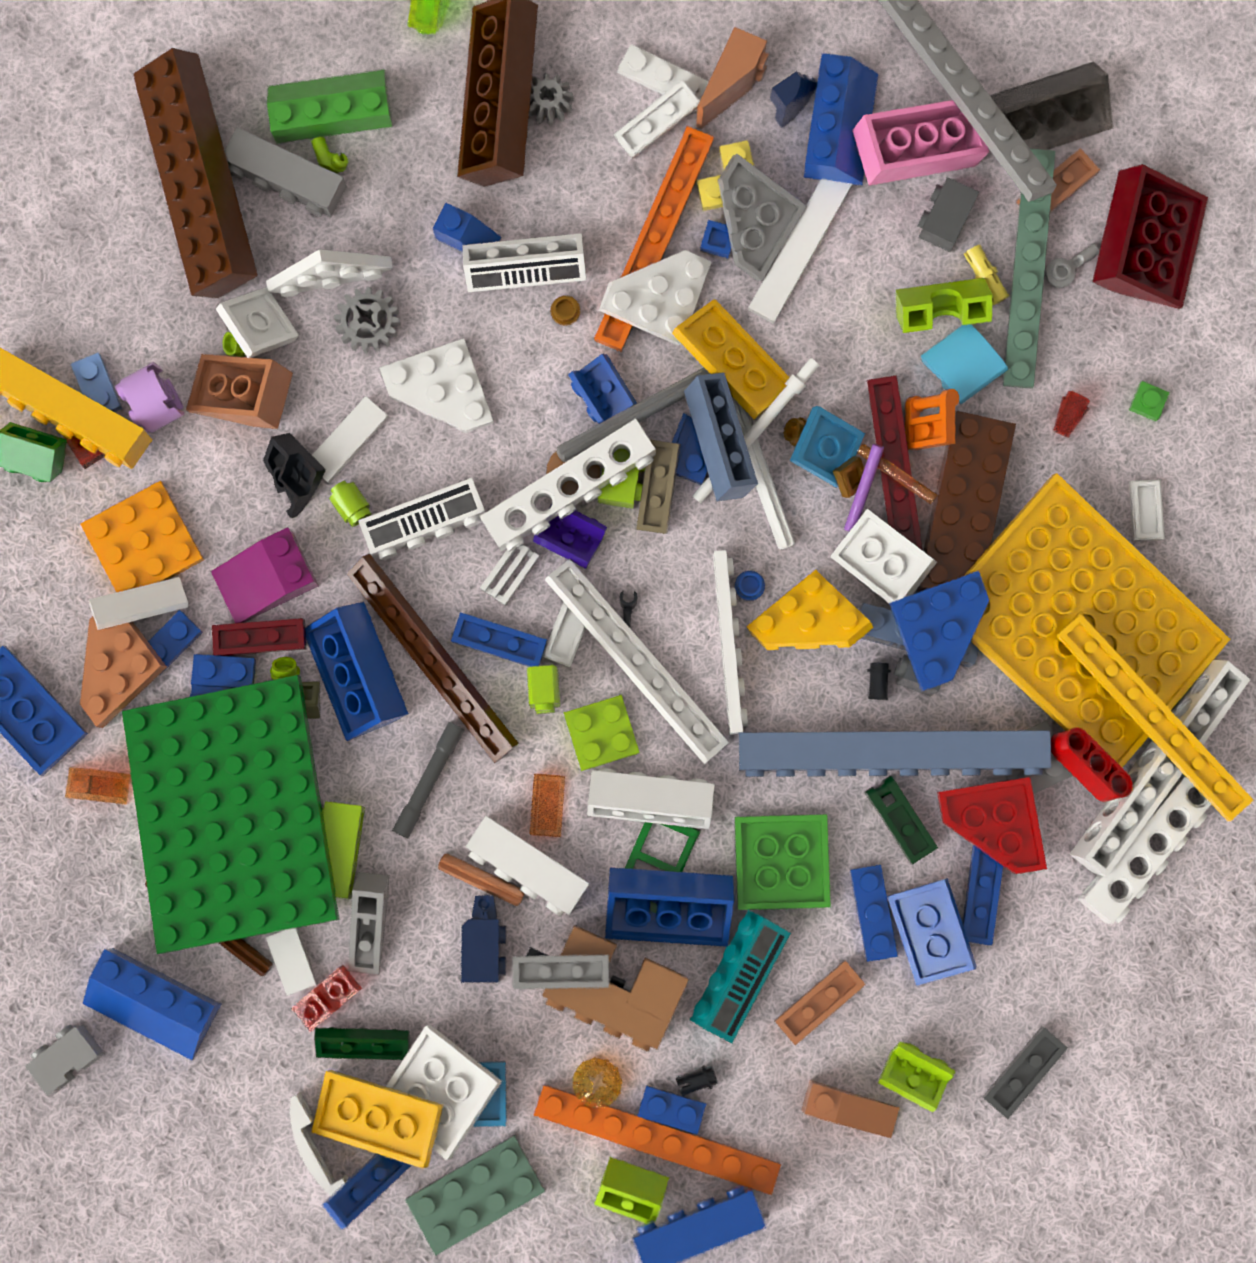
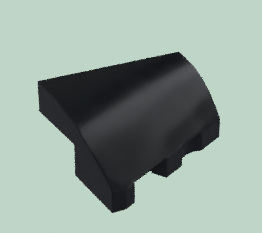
[263,433,326,518]

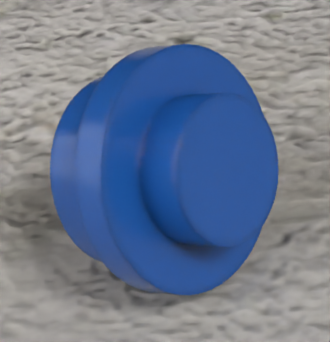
[735,571,765,601]

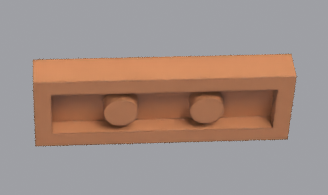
[774,960,866,1045]

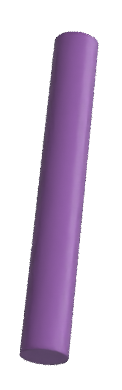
[844,444,884,532]

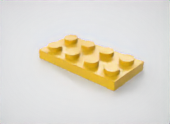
[672,298,790,420]
[311,1070,443,1169]

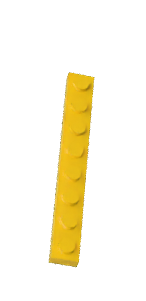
[1056,614,1254,822]

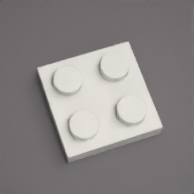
[216,287,299,359]

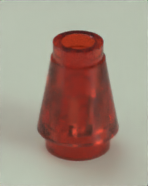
[1053,391,1090,438]

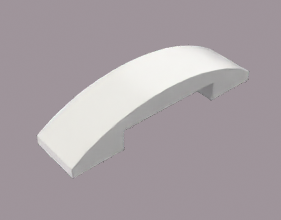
[290,1092,348,1196]

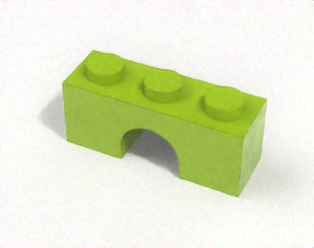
[895,278,992,333]

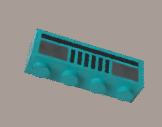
[690,910,791,1044]

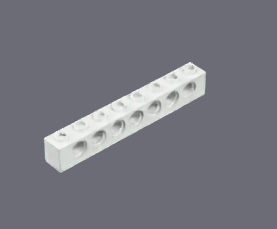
[1070,660,1251,877]

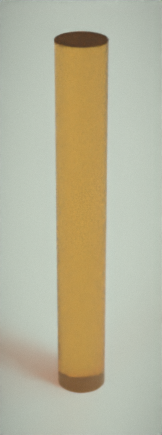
[857,443,938,505]

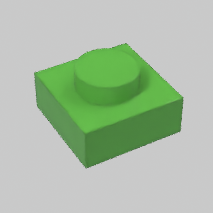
[1129,381,1170,421]

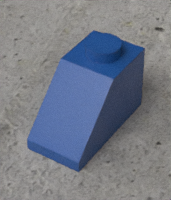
[432,203,501,252]

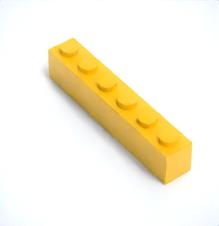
[0,348,152,469]

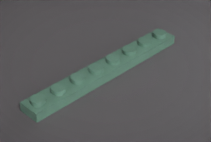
[1003,149,1055,389]

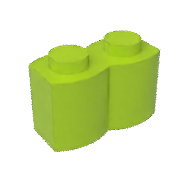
[527,665,560,714]

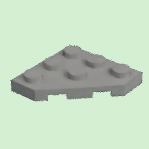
[718,154,806,281]

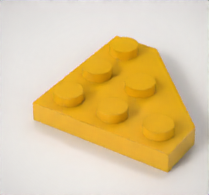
[746,570,874,650]

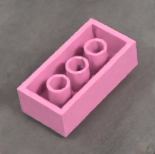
[852,100,989,186]

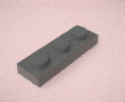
[982,1026,1068,1119]

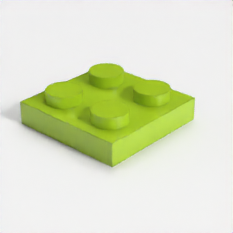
[564,695,640,772]

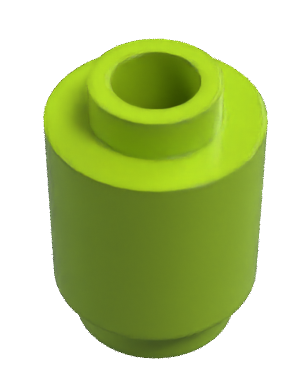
[329,481,372,527]

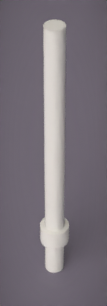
[692,358,820,503]

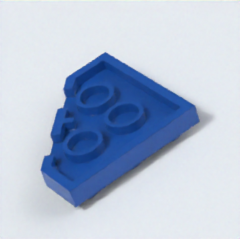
[889,571,989,691]

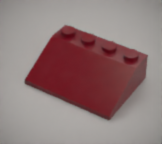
[1092,164,1208,309]

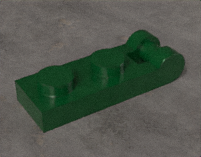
[865,775,938,865]

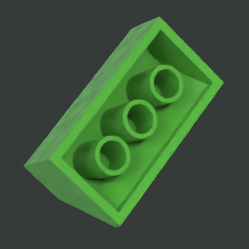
[267,70,393,144]

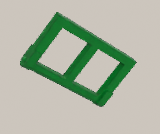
[625,822,700,914]

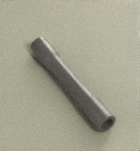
[392,722,465,839]

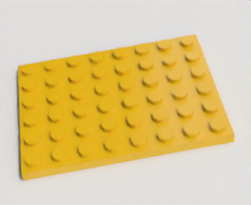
[964,473,1231,768]

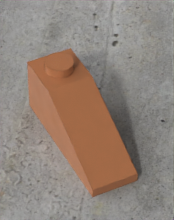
[801,1080,900,1138]

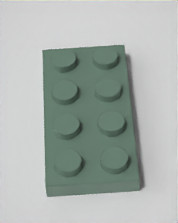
[405,1135,545,1256]

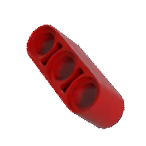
[1050,727,1133,802]

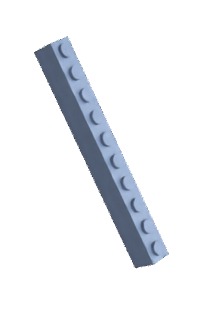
[739,731,1051,777]

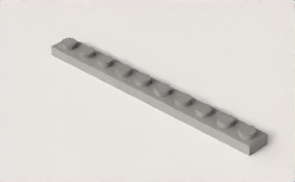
[879,0,1057,202]

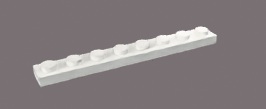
[545,559,729,764]

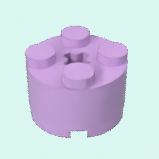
[115,362,184,433]

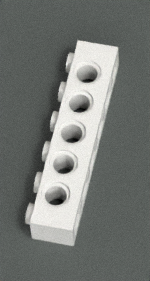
[479,419,656,552]
[1078,774,1211,924]

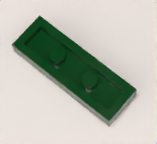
[314,1027,411,1060]

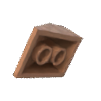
[696,27,769,129]
[186,354,293,429]

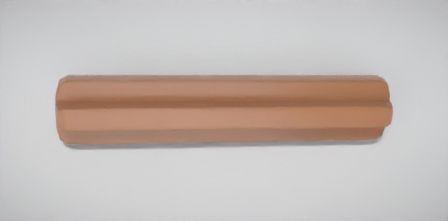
[438,854,525,906]

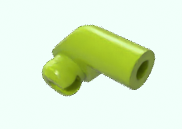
[311,137,348,173]

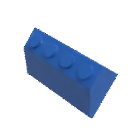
[804,53,878,185]
[305,602,408,741]
[605,867,734,947]
[83,948,222,1060]
[633,1185,766,1263]

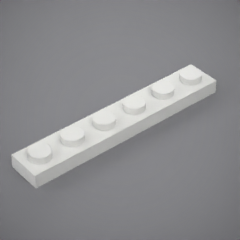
[713,550,748,735]

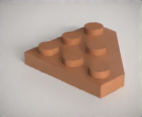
[80,616,167,728]

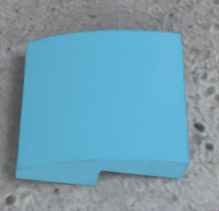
[921,324,1008,404]

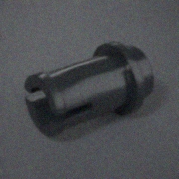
[867,663,891,700]
[676,1065,718,1097]

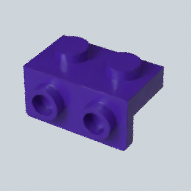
[533,502,607,569]

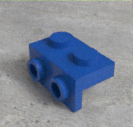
[568,354,637,424]

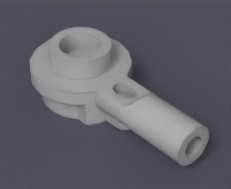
[1045,244,1099,288]

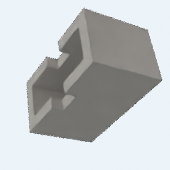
[25,1024,105,1096]

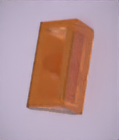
[530,773,565,837]

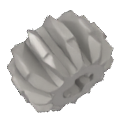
[529,73,574,126]

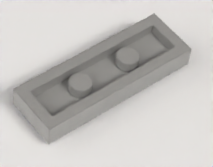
[513,955,609,989]

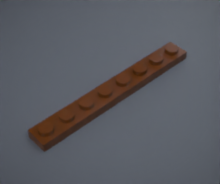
[346,553,519,763]

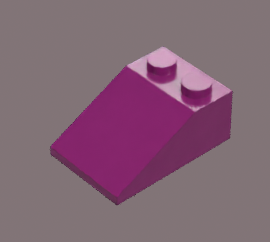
[211,527,319,623]

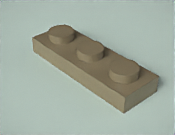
[636,440,681,534]

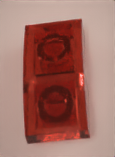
[291,965,362,1032]

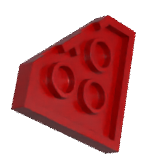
[937,777,1047,874]

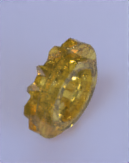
[572,1057,623,1108]

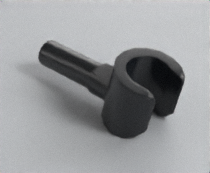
[619,590,638,628]

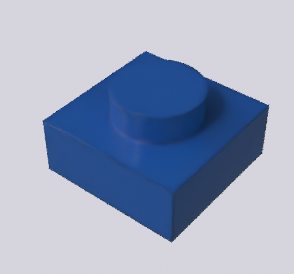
[700,220,731,259]

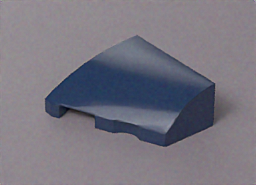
[770,71,817,128]

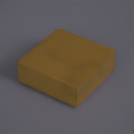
[833,456,864,498]

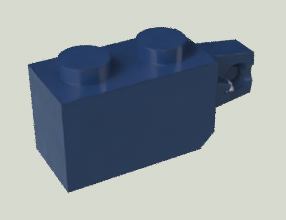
[461,895,507,983]

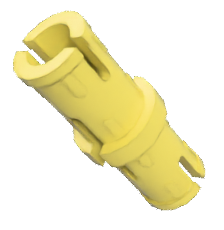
[963,244,1010,306]

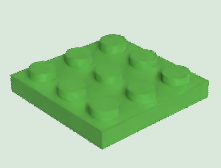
[734,814,831,910]

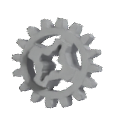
[334,287,400,354]

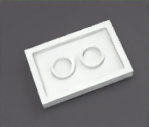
[830,509,937,603]

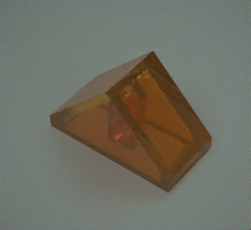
[65,767,131,805]

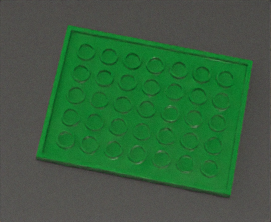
[122,675,340,954]

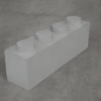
[225,127,347,217]

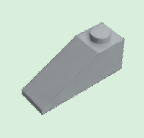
[348,872,389,975]

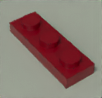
[212,618,307,656]

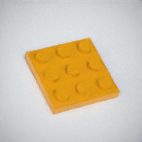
[80,481,204,592]

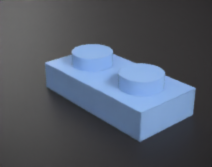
[71,353,122,412]

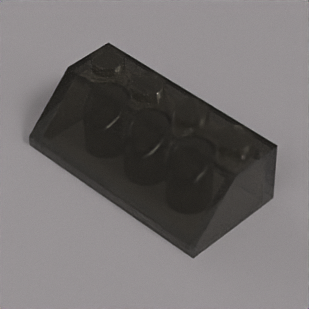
[990,61,1113,150]

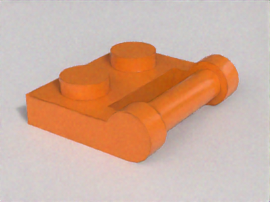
[905,389,959,450]

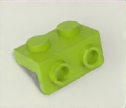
[877,1042,955,1112]

